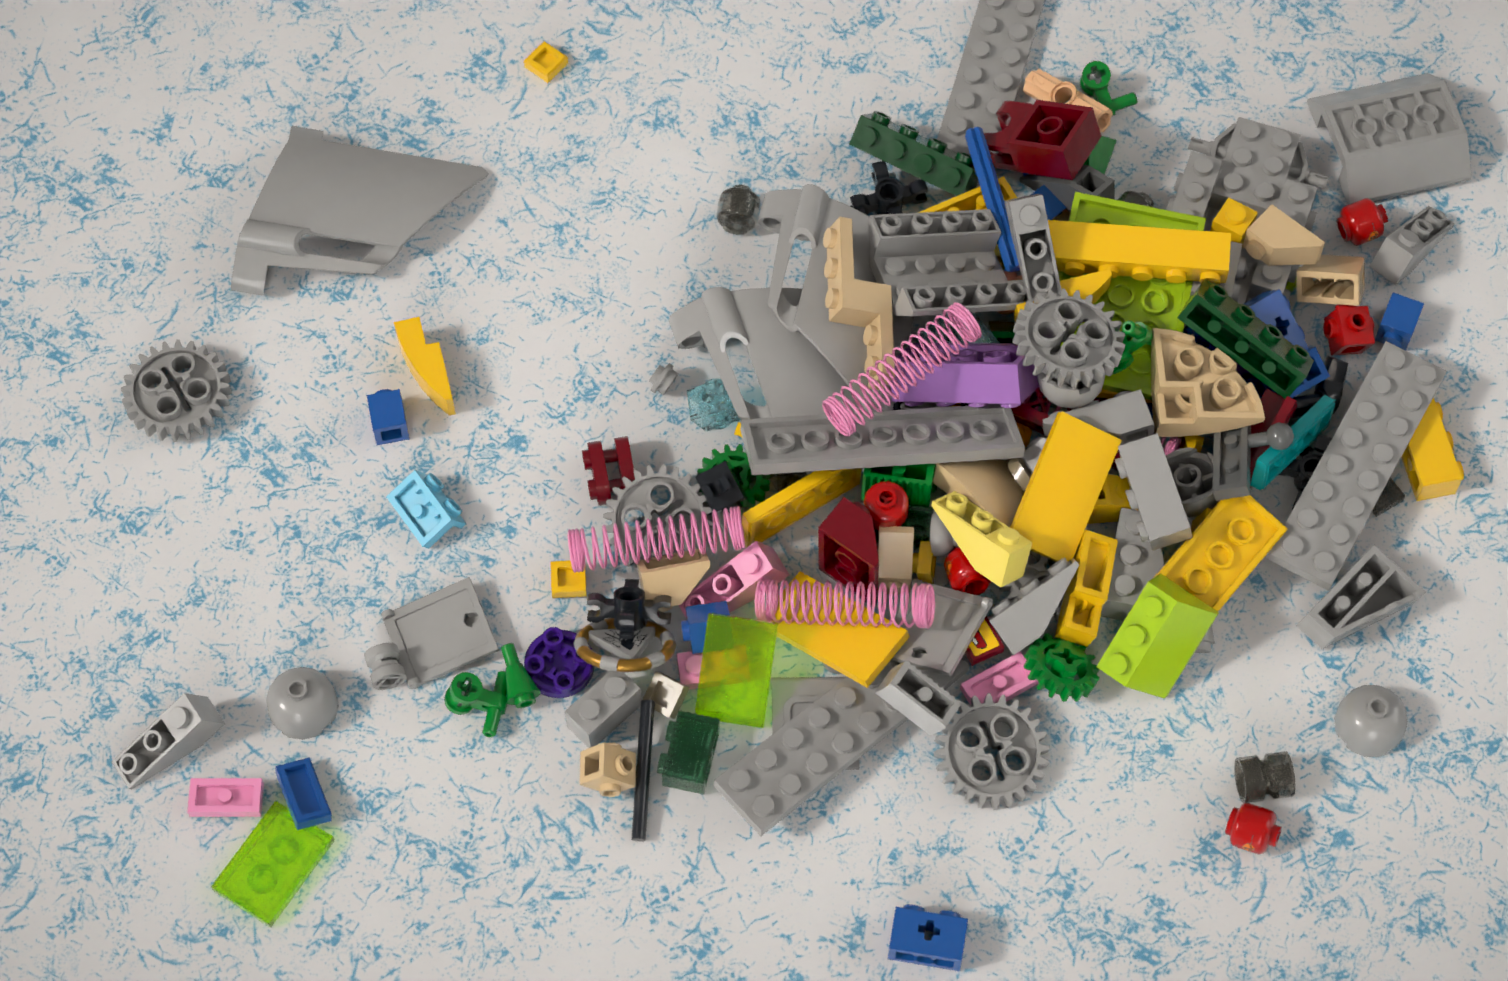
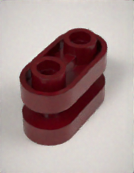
[582,436,635,506]

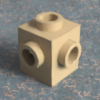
[580,742,636,797]

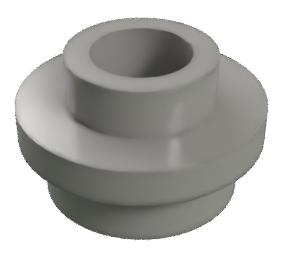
[649,363,678,395]

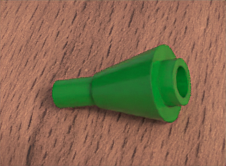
[501,643,541,708]

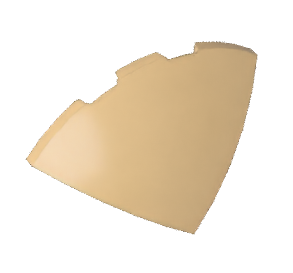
[1151,328,1265,437]
[933,458,1025,527]

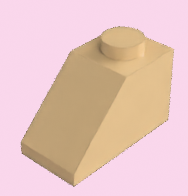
[1242,204,1325,266]
[877,526,914,595]
[637,549,710,612]

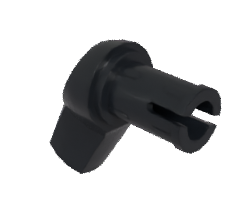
[1291,356,1349,418]

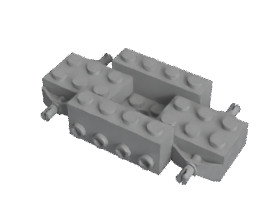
[1166,117,1329,351]

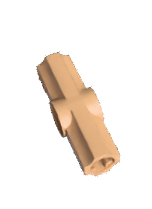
[1023,68,1113,133]

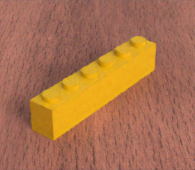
[1048,220,1231,284]

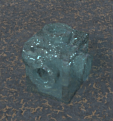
[687,378,741,432]

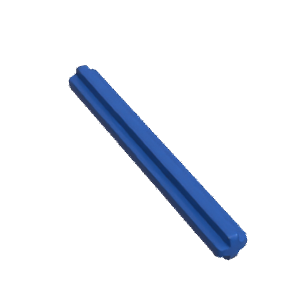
[965,127,1020,272]

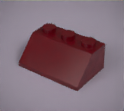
[818,497,879,606]

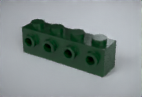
[849,111,979,196]
[1177,279,1314,399]

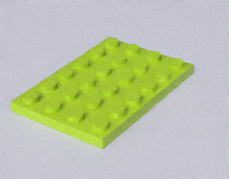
[1058,192,1206,400]

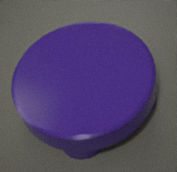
[524,627,594,698]

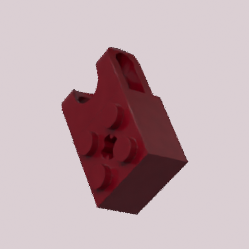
[984,99,1102,180]

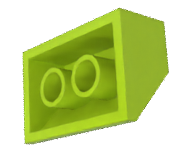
[1096,574,1219,699]

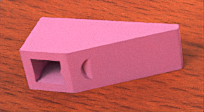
[679,541,789,619]

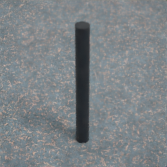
[631,700,655,842]

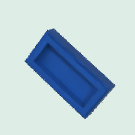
[275,757,332,830]

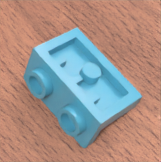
[386,470,466,549]

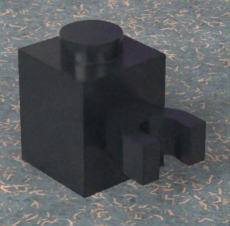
[695,461,748,515]

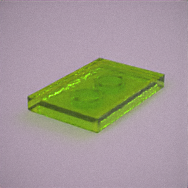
[694,613,779,728]
[211,800,335,928]

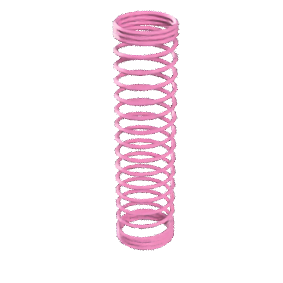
[822,302,982,437]
[568,506,746,573]
[755,578,935,629]

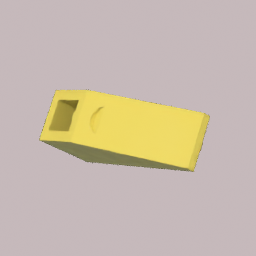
[931,491,1032,587]

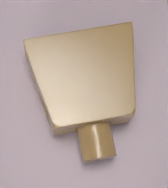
[1296,255,1365,306]

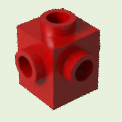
[1323,305,1375,356]

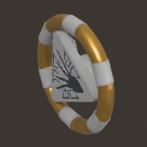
[574,618,677,672]

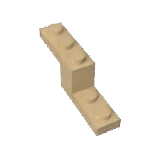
[823,217,895,391]

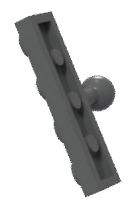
[1212,422,1294,501]

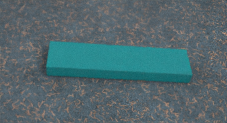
[1250,395,1335,491]

